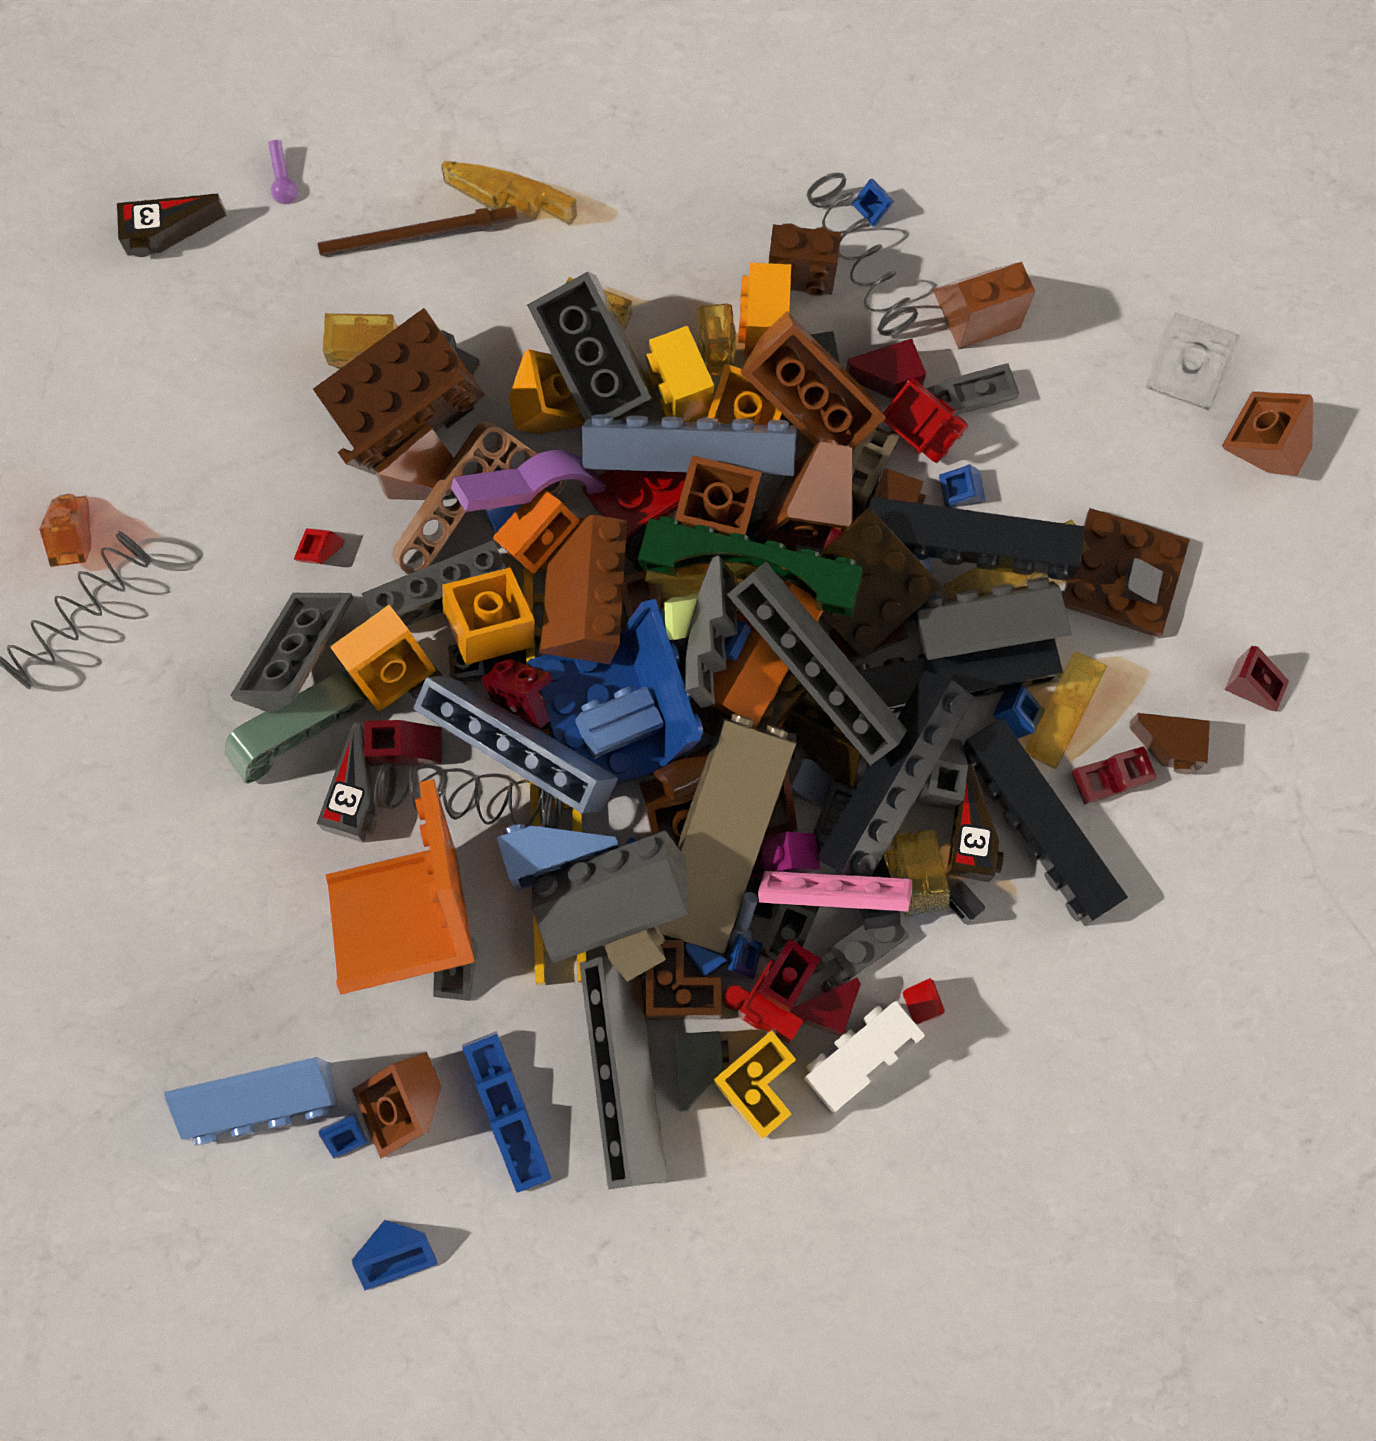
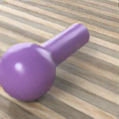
[268,140,298,204]

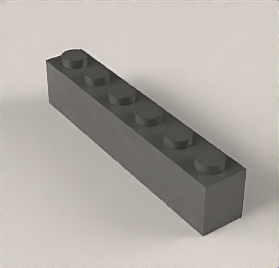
[727,562,908,766]
[579,956,667,1190]

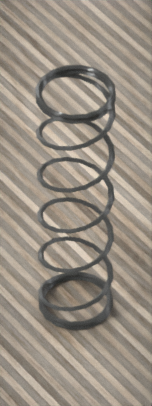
[806,172,918,336]
[0,531,153,689]
[375,762,563,829]

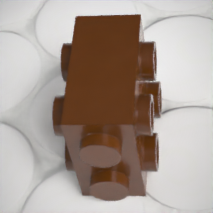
[768,223,841,296]

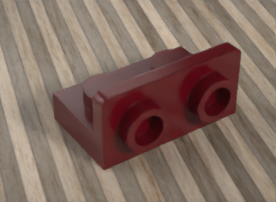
[481,659,553,729]

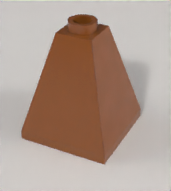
[675,455,762,536]

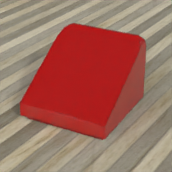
[903,978,945,1025]

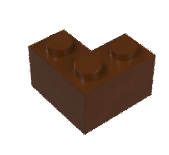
[646,940,721,1020]

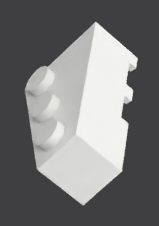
[804,1000,925,1114]

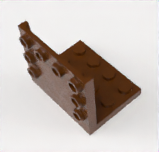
[313,308,486,475]

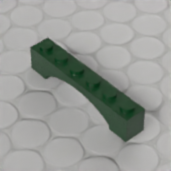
[638,517,863,618]

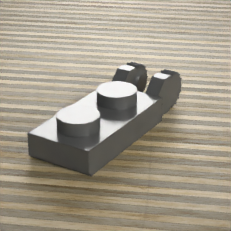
[926,363,1020,415]
[812,923,909,993]

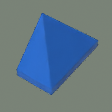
[352,1220,437,1290]

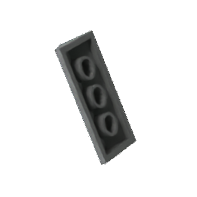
[230,593,354,713]

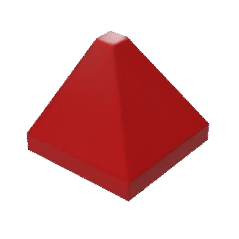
[294,528,345,565]

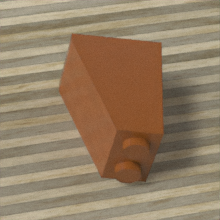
[933,261,1035,349]
[757,440,852,549]

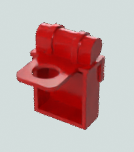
[883,378,969,463]
[723,959,804,1044]

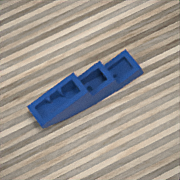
[462,1031,552,1193]

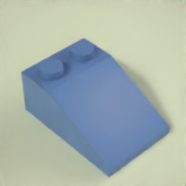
[496,824,619,892]

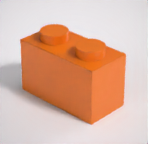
[493,489,580,574]

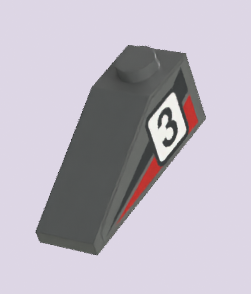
[317,722,378,843]

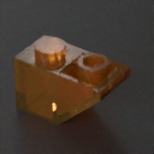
[39,494,91,567]

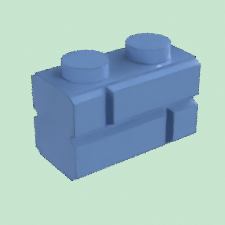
[575,685,664,759]

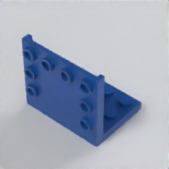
[528,599,703,785]

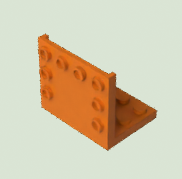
[325,779,475,995]

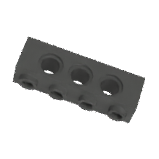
[361,540,506,626]

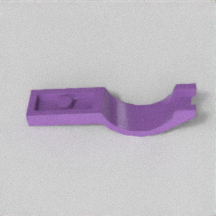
[451,450,607,512]

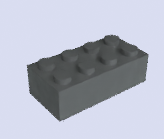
[527,272,658,421]

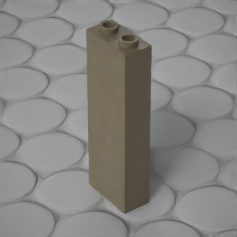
[658,713,796,953]

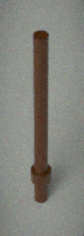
[317,206,518,256]

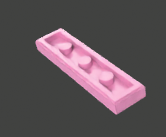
[758,871,912,911]

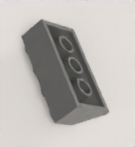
[915,577,1072,660]
[532,831,689,963]

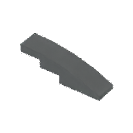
[685,556,738,708]

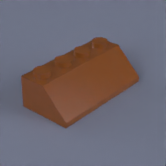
[741,311,886,449]
[540,515,627,664]

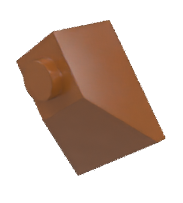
[1222,391,1313,476]
[374,424,454,500]
[352,1052,442,1159]

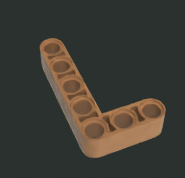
[393,422,565,574]

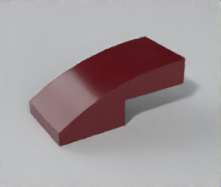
[1072,746,1157,805]

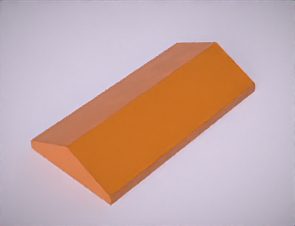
[711,580,823,728]

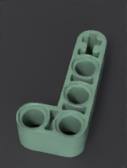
[225,671,366,784]

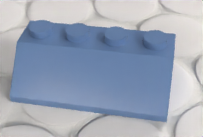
[164,1057,338,1146]

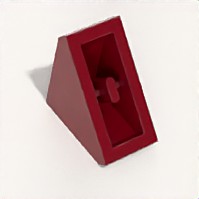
[1224,646,1289,712]
[790,977,861,1037]

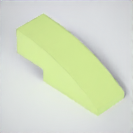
[664,593,699,640]

